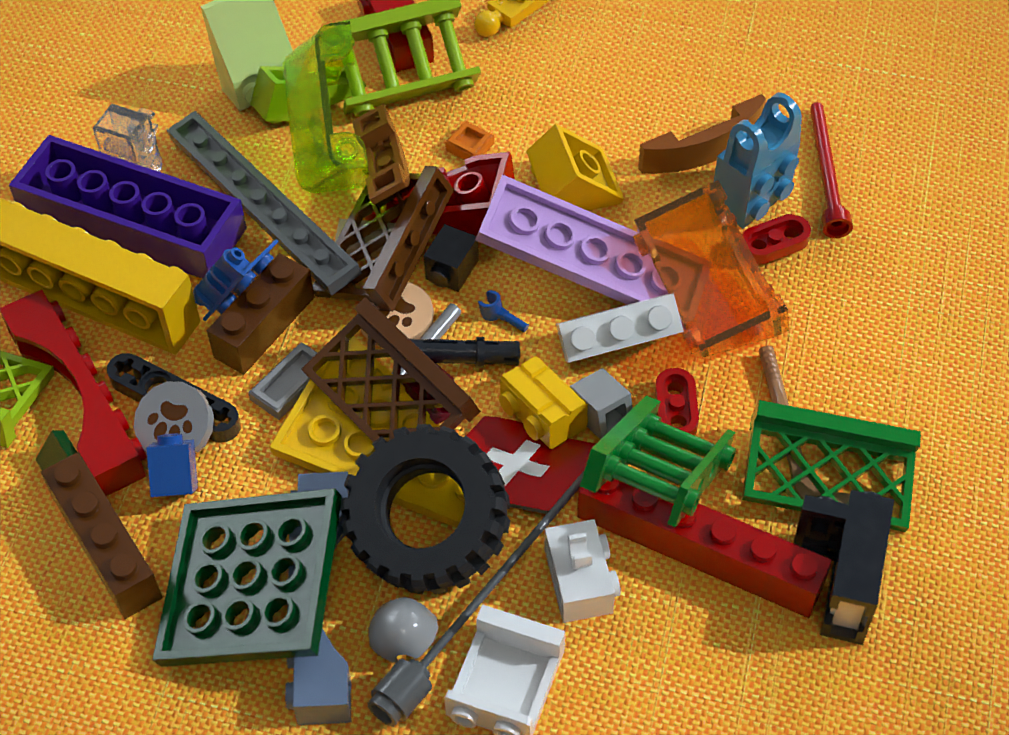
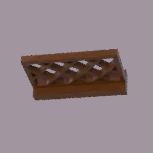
[313,166,454,312]
[301,297,481,442]

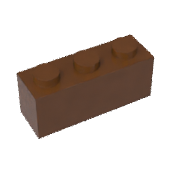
[206,253,315,375]

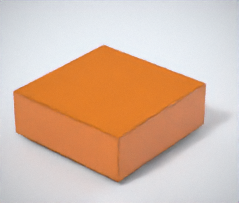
[445,120,495,160]

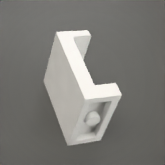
[444,604,565,735]

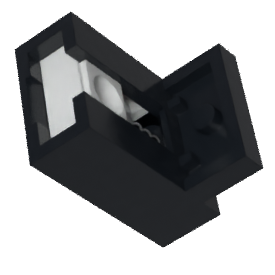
[793,490,894,645]

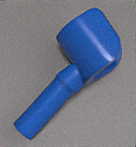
[478,290,529,333]

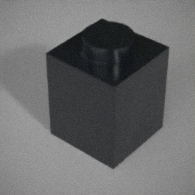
[424,224,479,292]

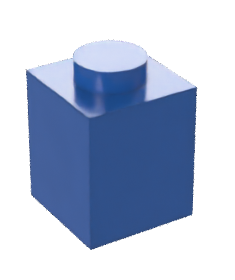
[146,433,198,497]

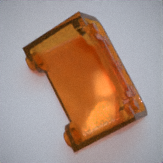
[632,180,789,358]

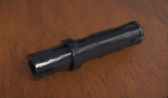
[410,337,520,368]

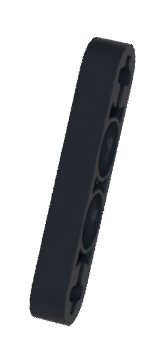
[107,353,241,442]

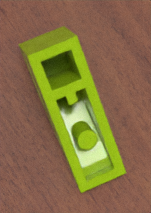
[250,66,366,124]

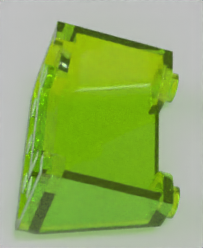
[283,21,369,193]

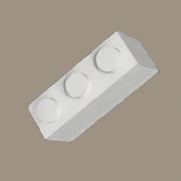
[556,293,684,363]

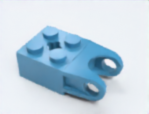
[710,92,802,229]

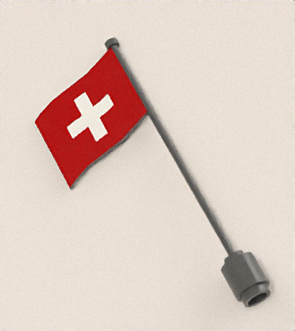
[367,416,596,727]

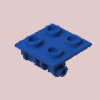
[193,239,279,321]

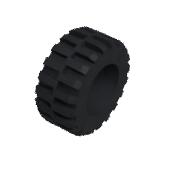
[340,424,511,594]

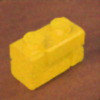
[499,356,588,449]

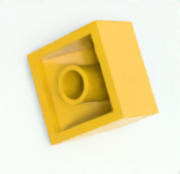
[526,123,625,211]

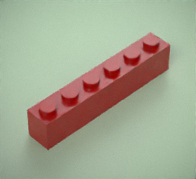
[577,479,832,618]

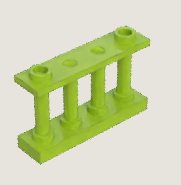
[322,0,481,117]

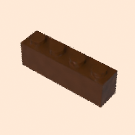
[40,452,163,619]

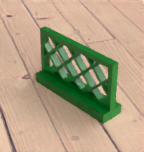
[742,400,921,532]

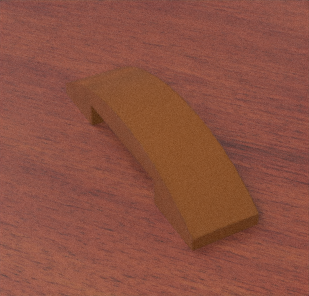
[638,94,766,174]
[352,104,410,205]

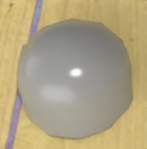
[368,597,438,663]

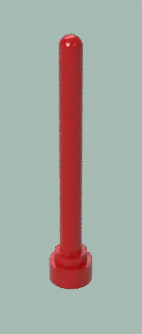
[810,102,853,238]

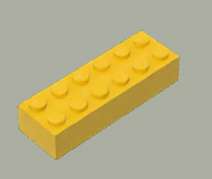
[0,198,201,355]

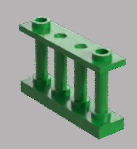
[580,396,736,527]

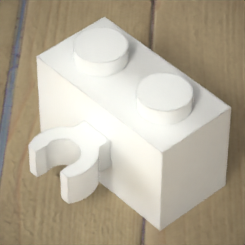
[544,519,620,623]

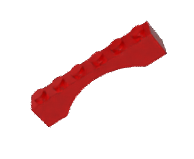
[0,289,147,496]

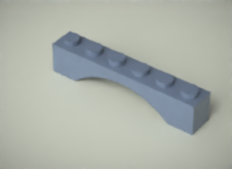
[285,471,351,725]

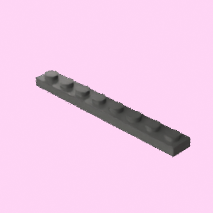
[166,111,362,296]

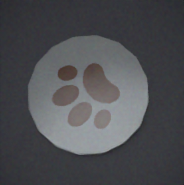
[133,381,214,453]

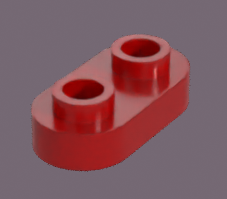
[739,214,811,264]
[655,368,699,435]

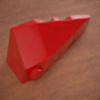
[363,151,515,236]

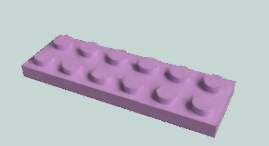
[475,174,711,330]

